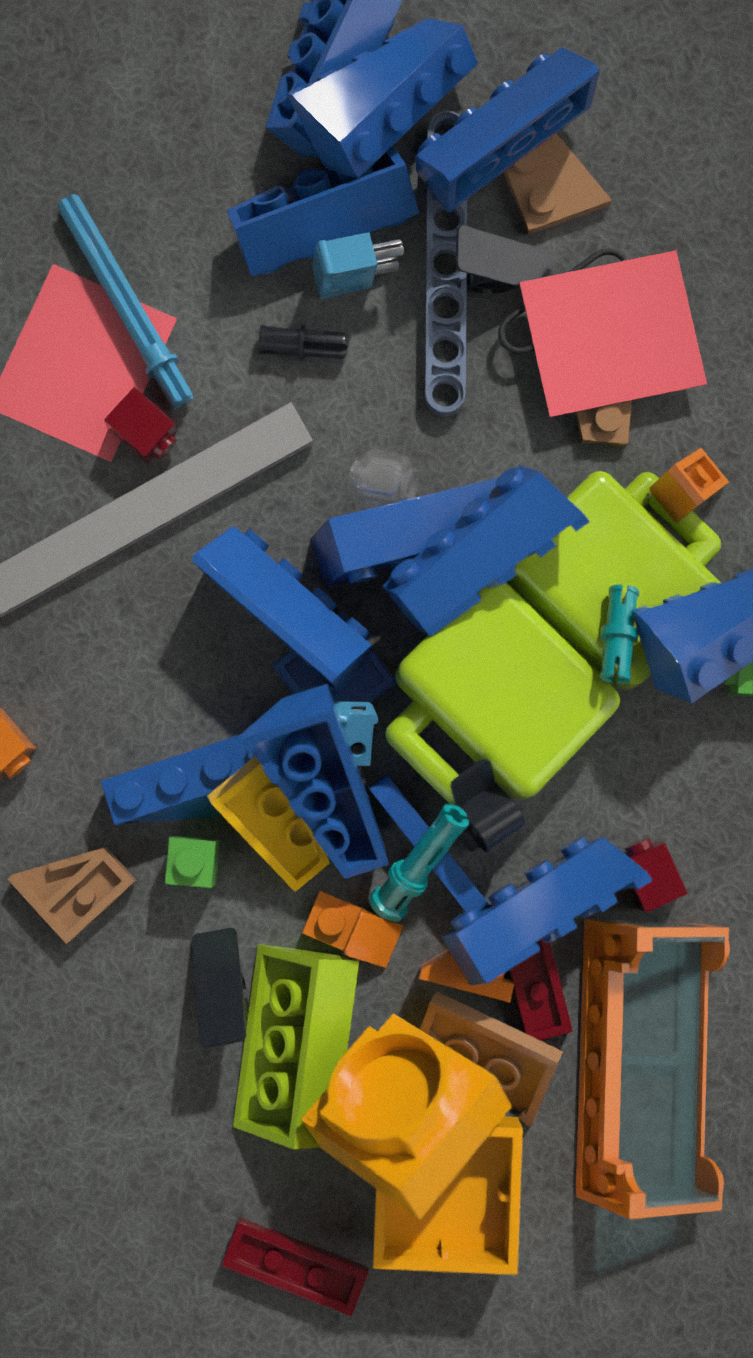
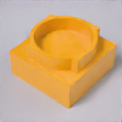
[301,1013,512,1220]
[373,1116,523,1275]

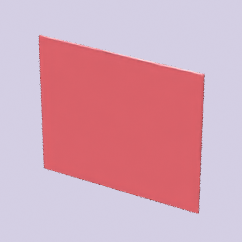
[519,250,707,417]
[0,264,177,462]

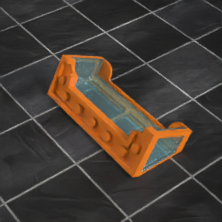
[576,919,730,1219]

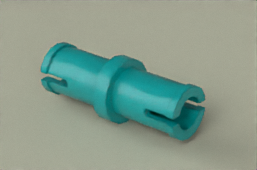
[600,585,639,684]

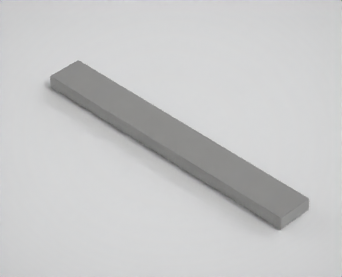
[0,402,314,617]

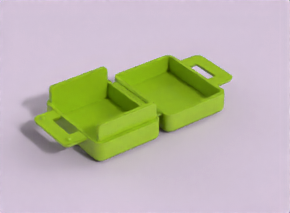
[385,471,721,805]

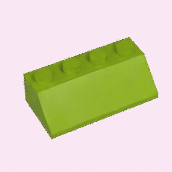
[233,944,359,1150]

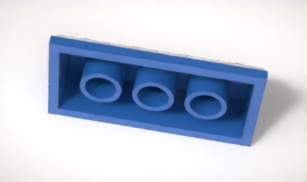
[416,47,600,213]
[191,526,373,690]

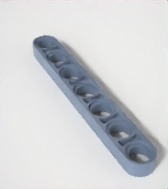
[425,111,467,417]

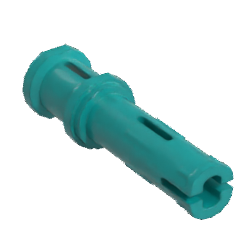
[369,804,469,922]

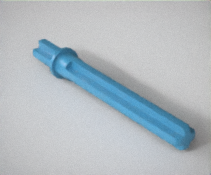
[58,194,194,409]

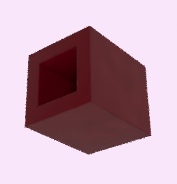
[104,387,177,464]
[624,837,688,913]

